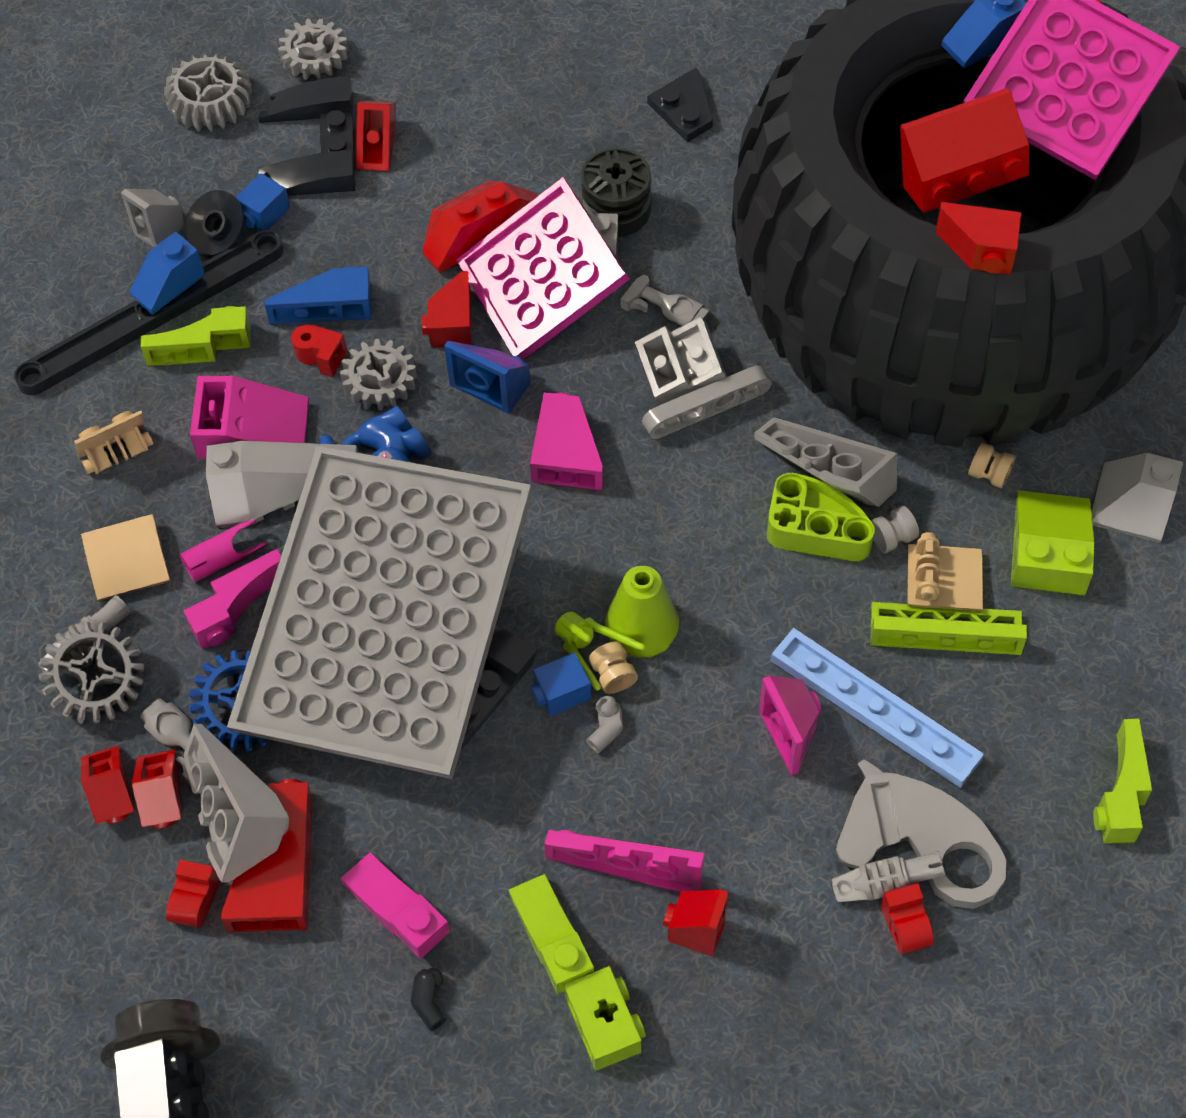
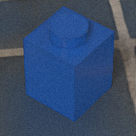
[236,173,290,231]
[530,653,591,717]

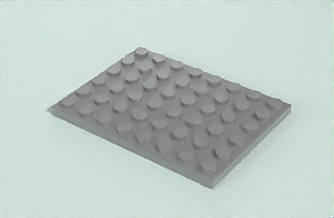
[227,445,533,779]

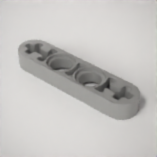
[642,366,772,439]

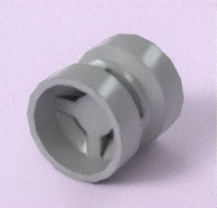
[871,505,919,554]

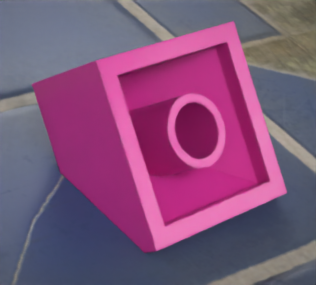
[759,676,822,776]

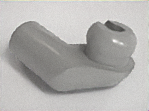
[586,696,624,754]

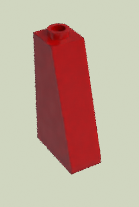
[221,779,313,933]

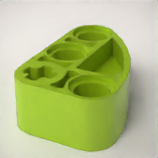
[767,473,875,561]

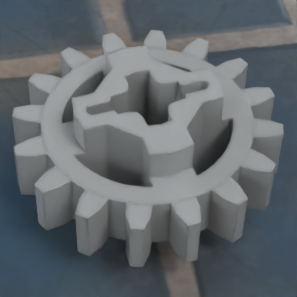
[278,19,348,80]
[340,339,417,411]

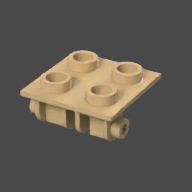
[74,410,153,475]
[907,532,983,611]

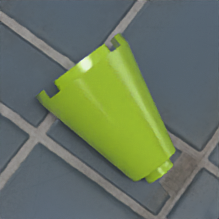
[605,566,679,658]

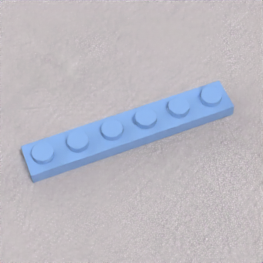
[771,628,984,788]

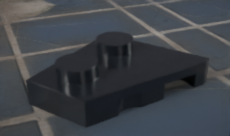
[647,68,713,142]

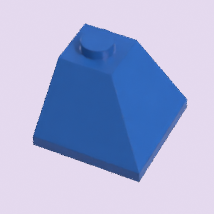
[444,341,530,414]

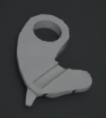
[836,759,1006,909]

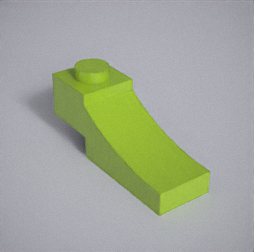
[141,306,251,366]
[1093,718,1152,844]
[509,874,594,995]

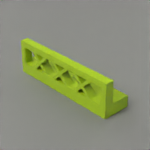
[870,602,1027,655]

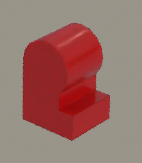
[291,325,348,378]
[166,859,220,928]
[881,883,934,955]

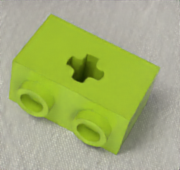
[564,966,646,1071]

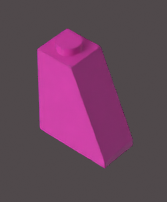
[530,392,603,490]

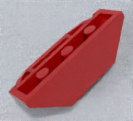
[422,181,538,273]

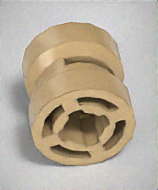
[968,442,1016,489]
[589,641,638,694]

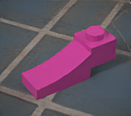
[183,549,281,650]
[341,852,450,959]

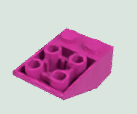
[190,376,309,459]

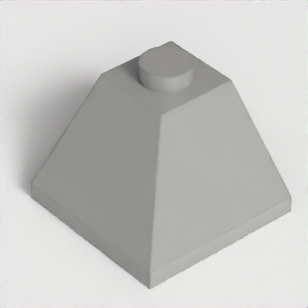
[1091,453,1183,543]

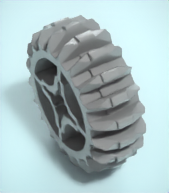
[164,53,252,132]
[39,621,144,724]

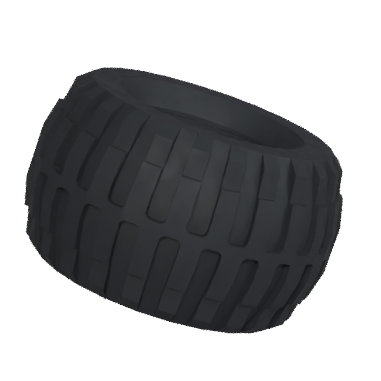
[731,0,1186,447]

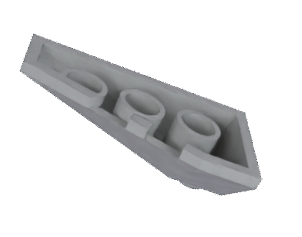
[754,417,897,507]
[206,441,358,528]
[183,723,289,882]

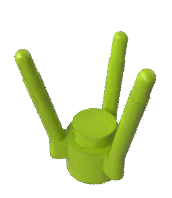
[555,611,646,691]

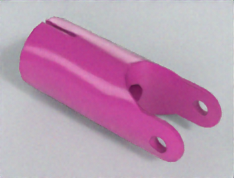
[180,519,267,583]

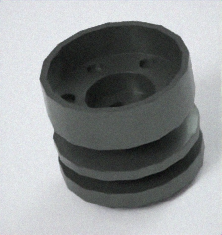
[581,147,651,237]

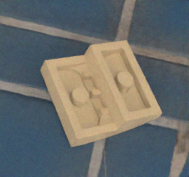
[81,514,171,602]

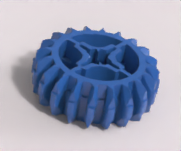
[189,650,267,753]

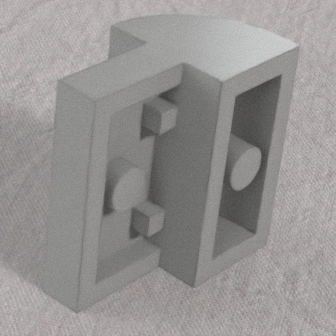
[635,317,727,404]

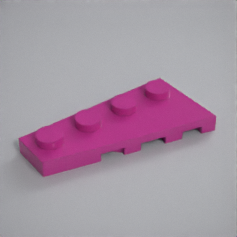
[544,830,705,892]

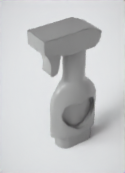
[621,275,711,326]
[140,698,192,786]

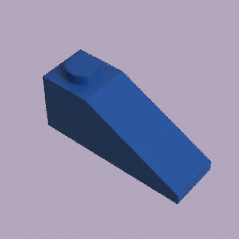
[265,266,372,325]

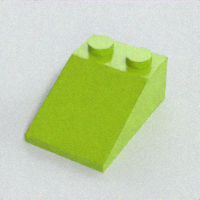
[1011,490,1094,595]

